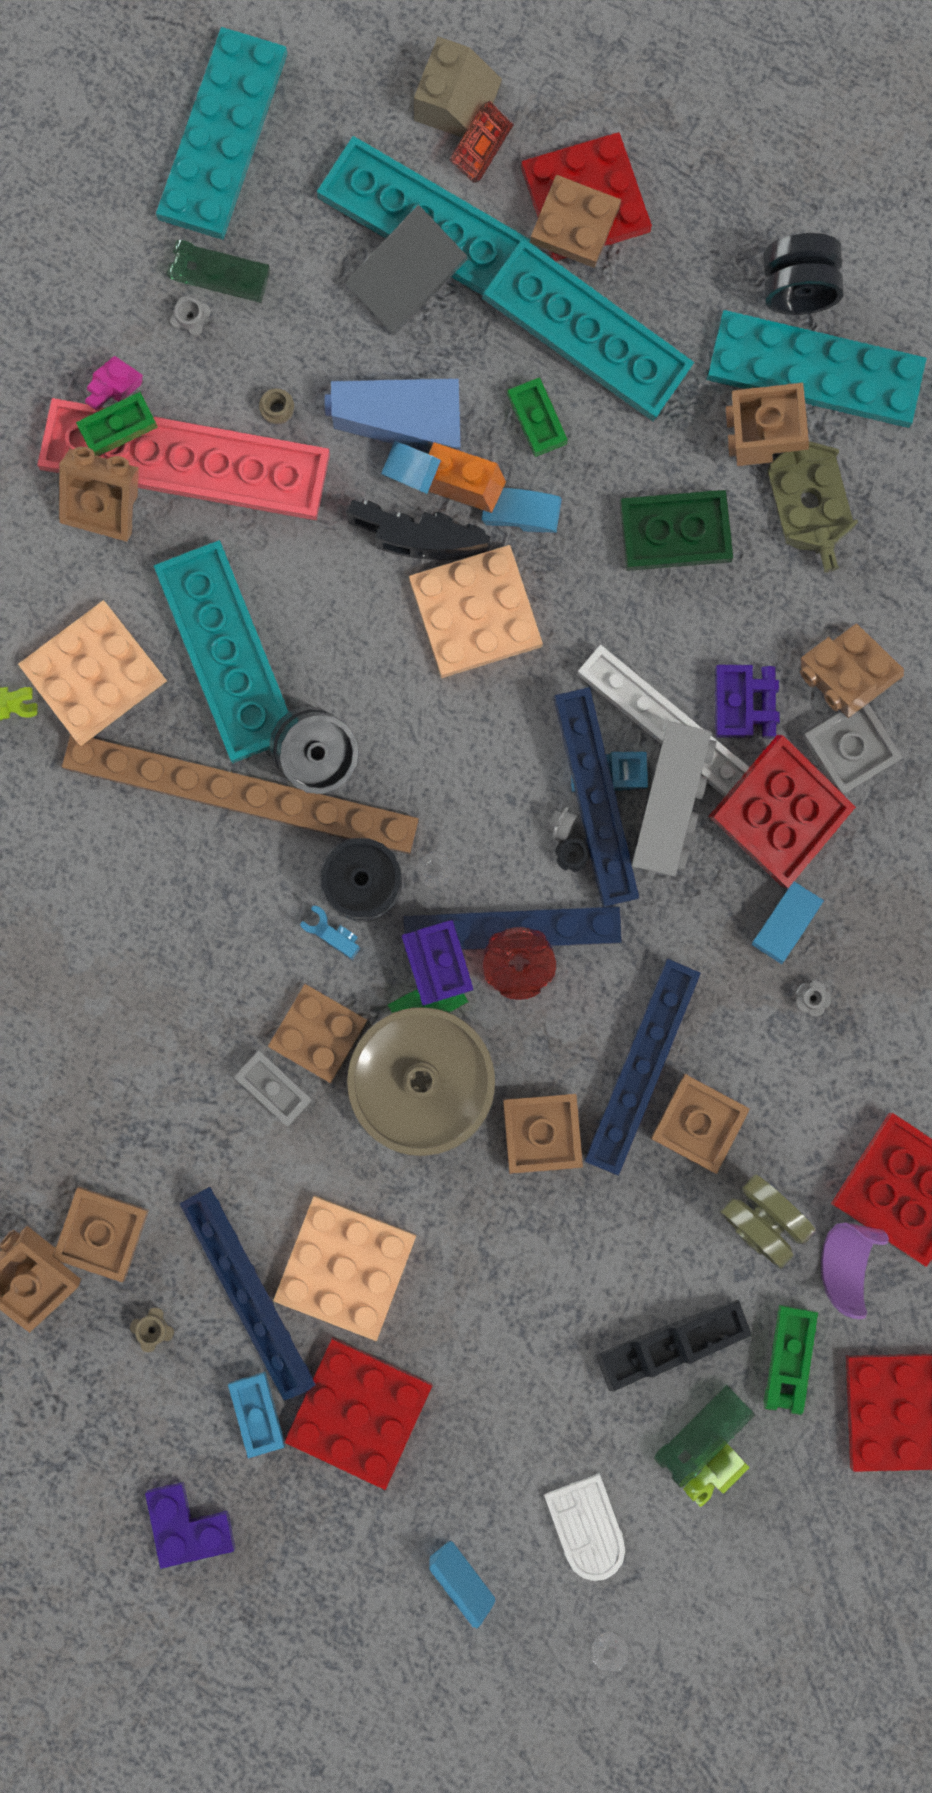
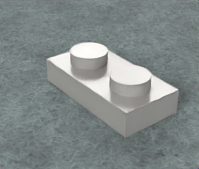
[234,1050,313,1127]

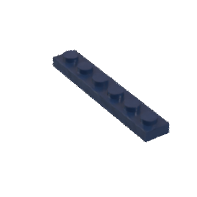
[553,687,640,907]
[404,907,622,953]
[584,959,701,1176]
[179,1187,316,1401]

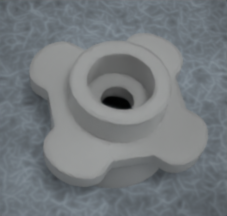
[170,296,211,336]

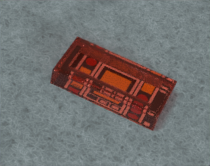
[449,101,514,183]

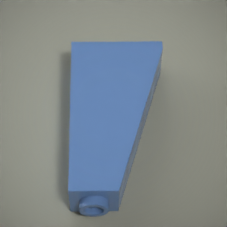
[325,379,460,453]

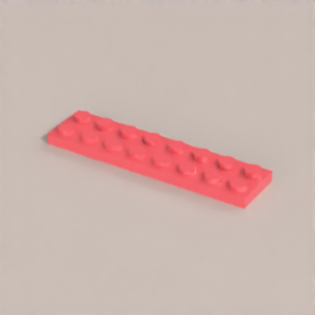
[37,398,330,521]

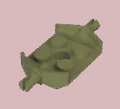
[767,441,858,573]

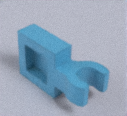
[300,905,361,961]

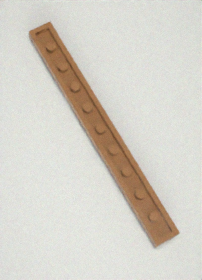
[62,735,419,855]

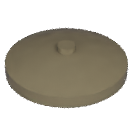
[347,1007,495,1156]

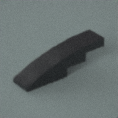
[596,1300,752,1391]

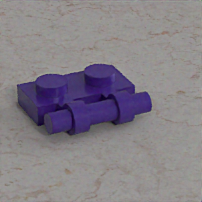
[715,665,780,739]

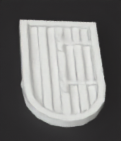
[544,1473,625,1581]

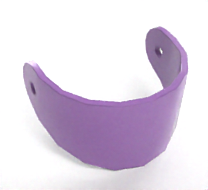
[820,1223,889,1319]

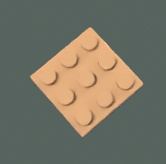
[409,545,543,678]
[18,600,167,746]
[273,1195,416,1341]

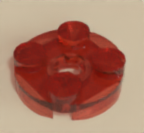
[483,927,556,1000]

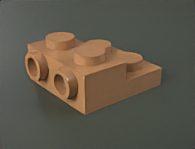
[726,382,809,466]
[59,447,139,542]
[800,623,904,718]
[0,1226,81,1333]

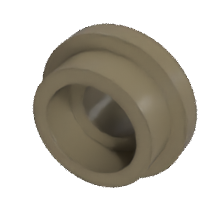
[259,388,294,424]

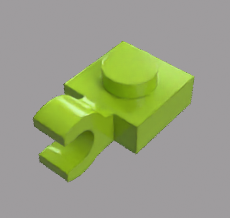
[0,687,38,721]
[683,1437,750,1507]

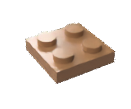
[530,175,621,268]
[268,984,368,1083]
[650,1074,750,1174]
[503,1094,583,1174]
[53,1187,149,1282]

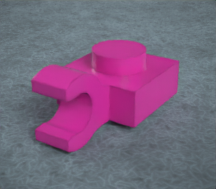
[85,356,143,410]

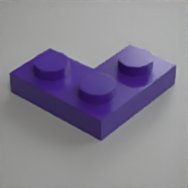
[145,1482,236,1569]

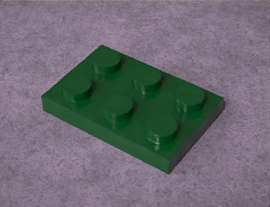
[620,490,733,571]

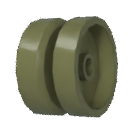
[720,1174,816,1269]

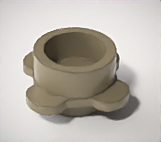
[130,1307,174,1352]

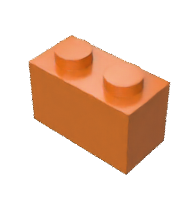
[429,442,506,513]

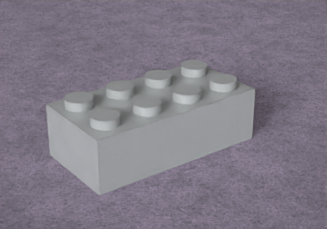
[632,721,717,877]

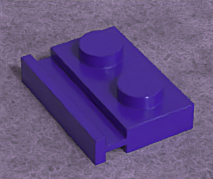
[402,920,474,1006]

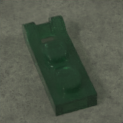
[166,240,270,303]
[654,1385,755,1488]

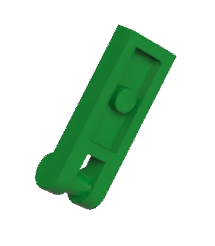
[763,1305,818,1415]

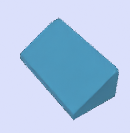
[429,1541,495,1629]

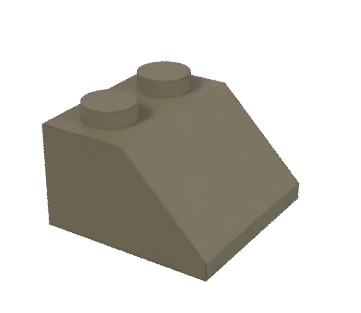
[414,36,502,138]

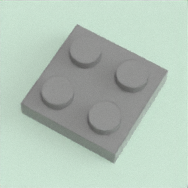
[802,703,903,794]

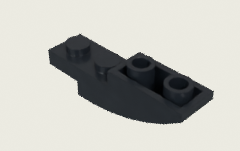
[347,499,491,560]

